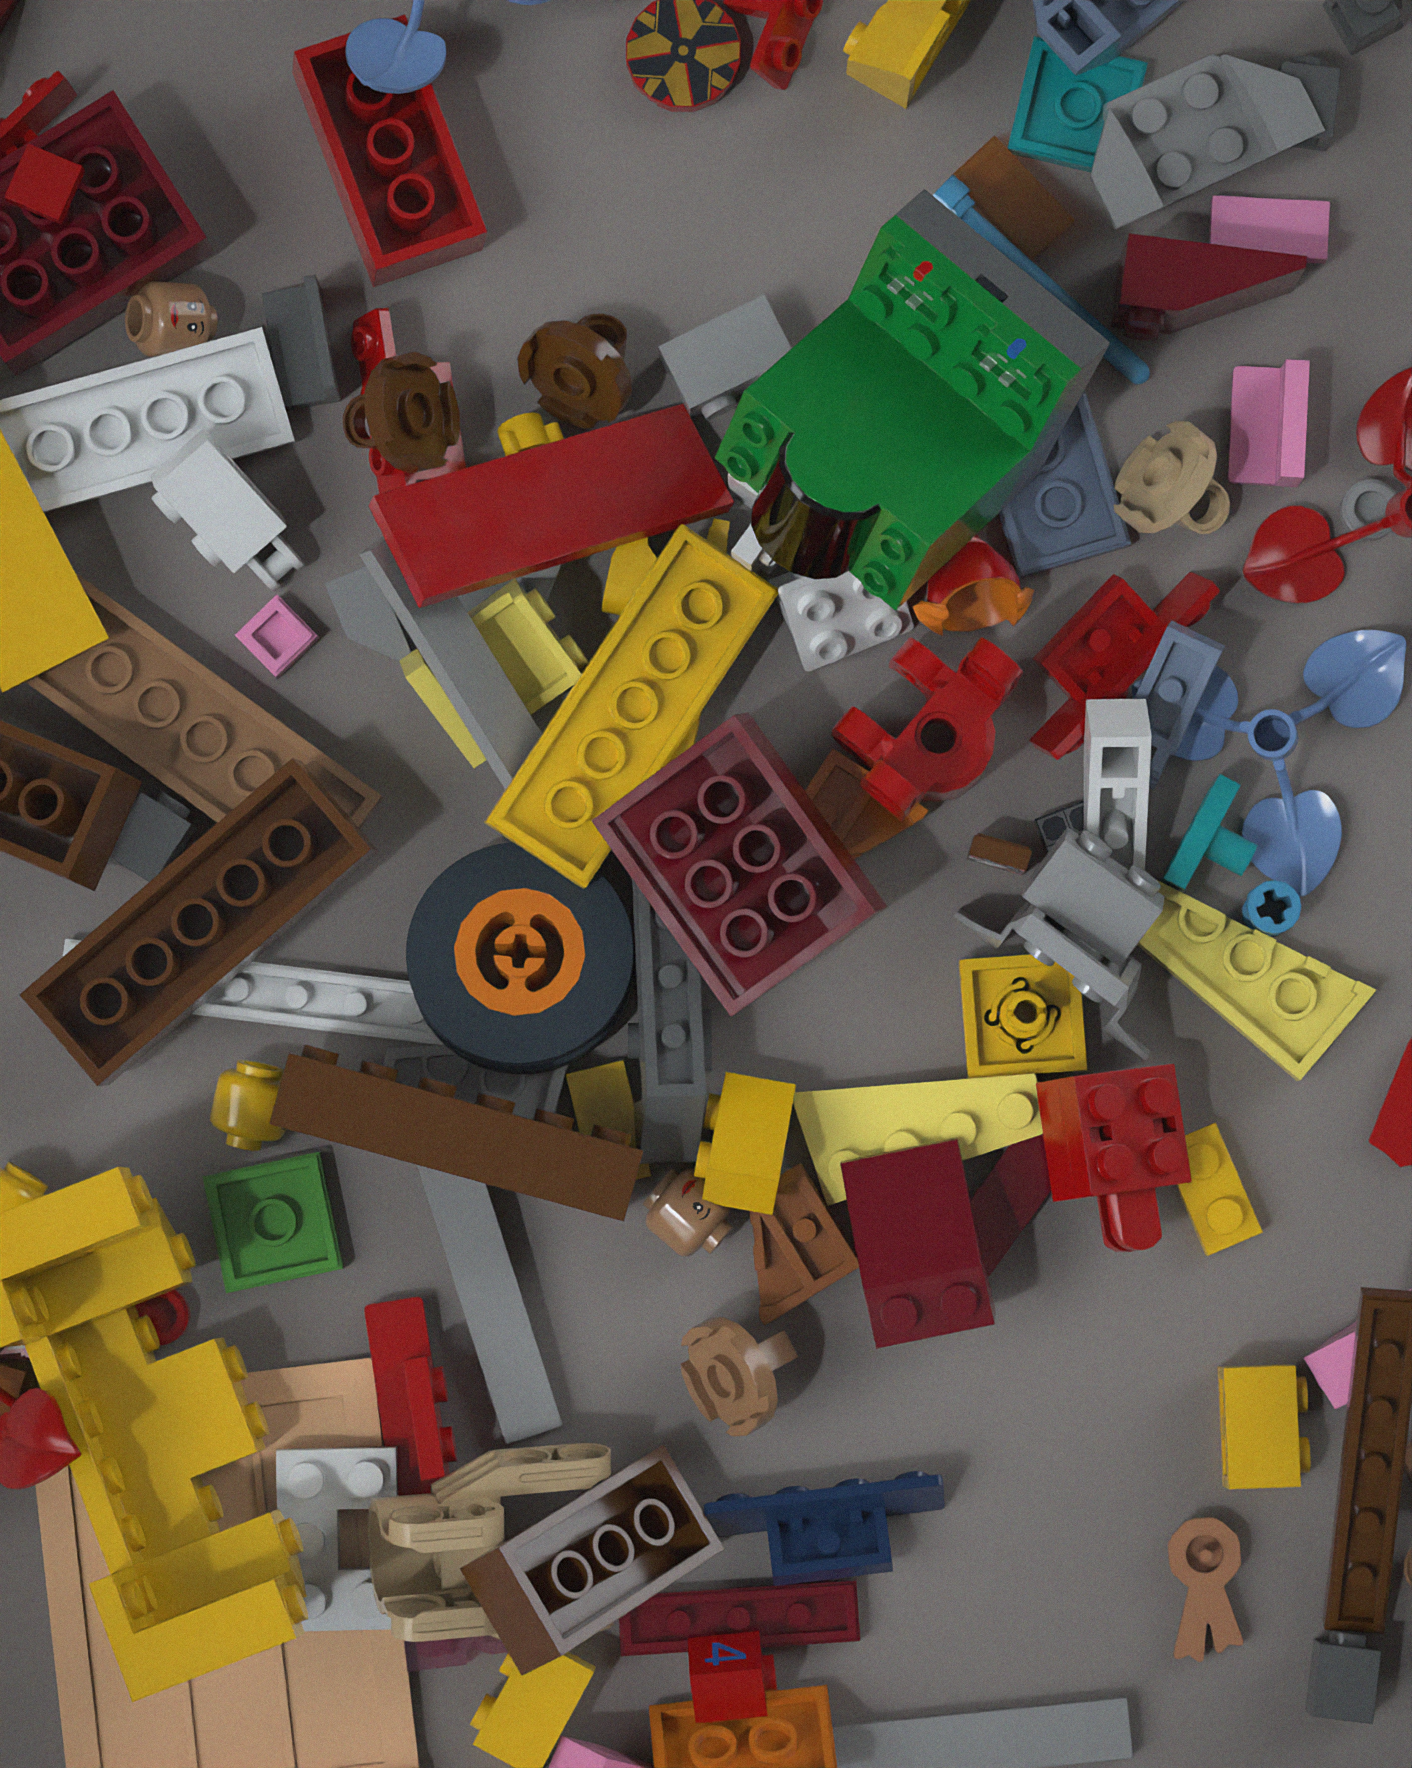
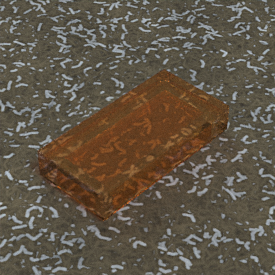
[952,135,1075,261]

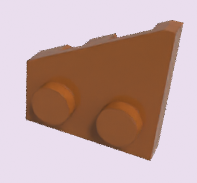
[749,1163,859,1326]

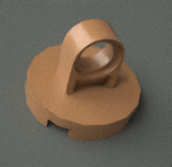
[680,1317,798,1437]

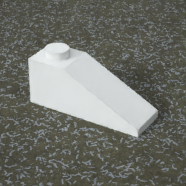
[1084,699,1152,871]

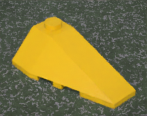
[843,0,972,109]

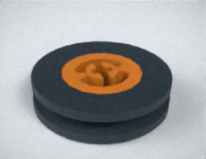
[406,842,635,1074]

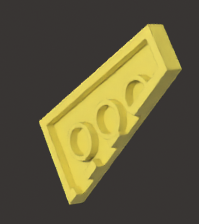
[1137,880,1376,1081]
[793,1073,1043,1206]

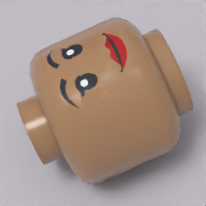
[125,281,218,357]
[643,1168,733,1256]

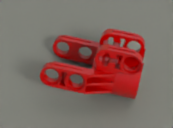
[831,637,1023,822]

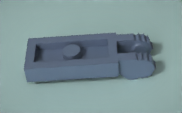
[1134,620,1225,790]

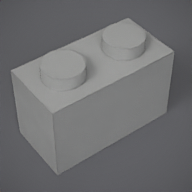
[658,294,792,420]
[1022,827,1165,967]

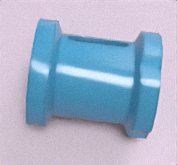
[1241,880,1301,937]

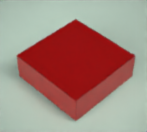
[4,143,85,225]

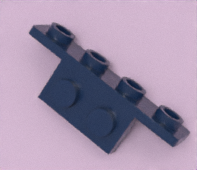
[703,1471,945,1586]

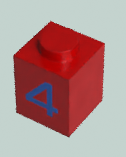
[688,1631,777,1723]

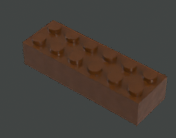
[20,758,379,1086]
[269,1044,643,1222]

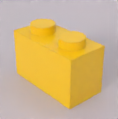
[694,1072,796,1215]
[1217,1364,1311,1489]
[469,1652,596,1768]

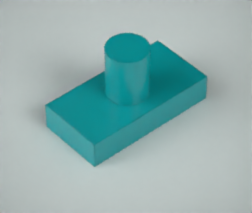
[1160,774,1258,892]

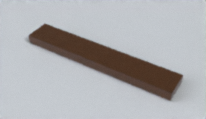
[1322,1287,1412,1634]

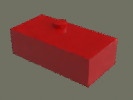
[292,14,488,287]

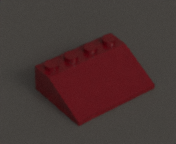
[0,90,215,376]
[591,712,888,1017]

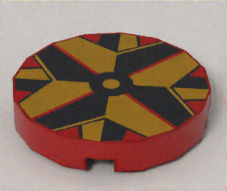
[626,0,741,112]

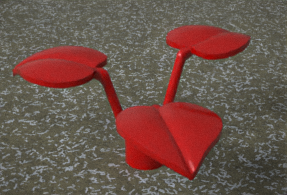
[1242,367,1412,604]
[0,1387,81,1490]

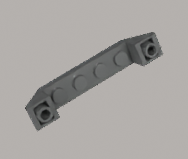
[622,865,706,1164]

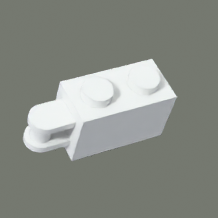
[151,428,305,592]

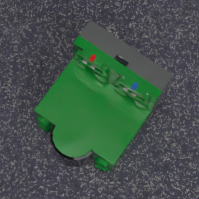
[715,189,1110,611]

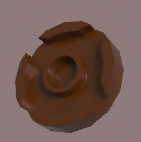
[517,313,632,429]
[343,351,460,474]

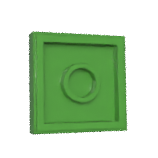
[202,1152,345,1293]

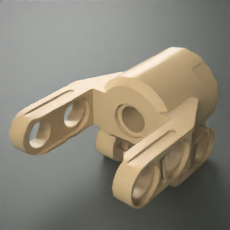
[368,1443,614,1642]

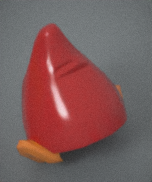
[912,534,1034,636]

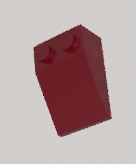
[1111,233,1307,341]
[840,1137,996,1349]

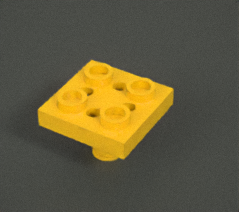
[958,954,1087,1079]

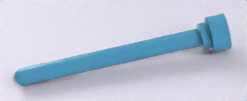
[933,174,1150,384]

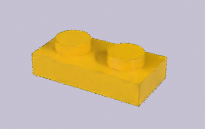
[1176,1122,1263,1256]

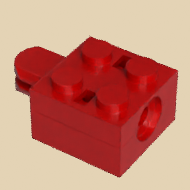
[1036,1063,1192,1253]

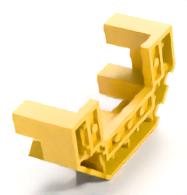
[0,1167,308,1702]

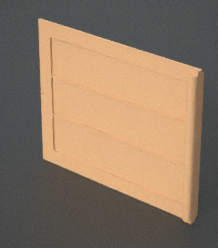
[35,1358,420,1768]

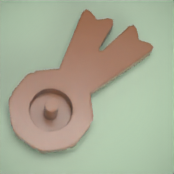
[1167,1517,1244,1662]

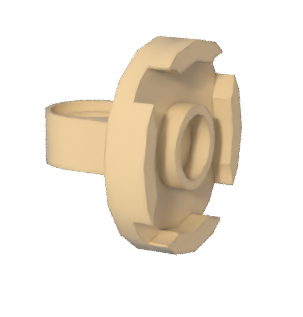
[1113,421,1230,534]

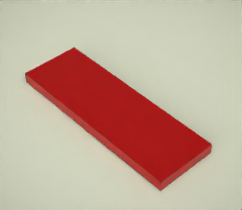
[368,403,734,608]

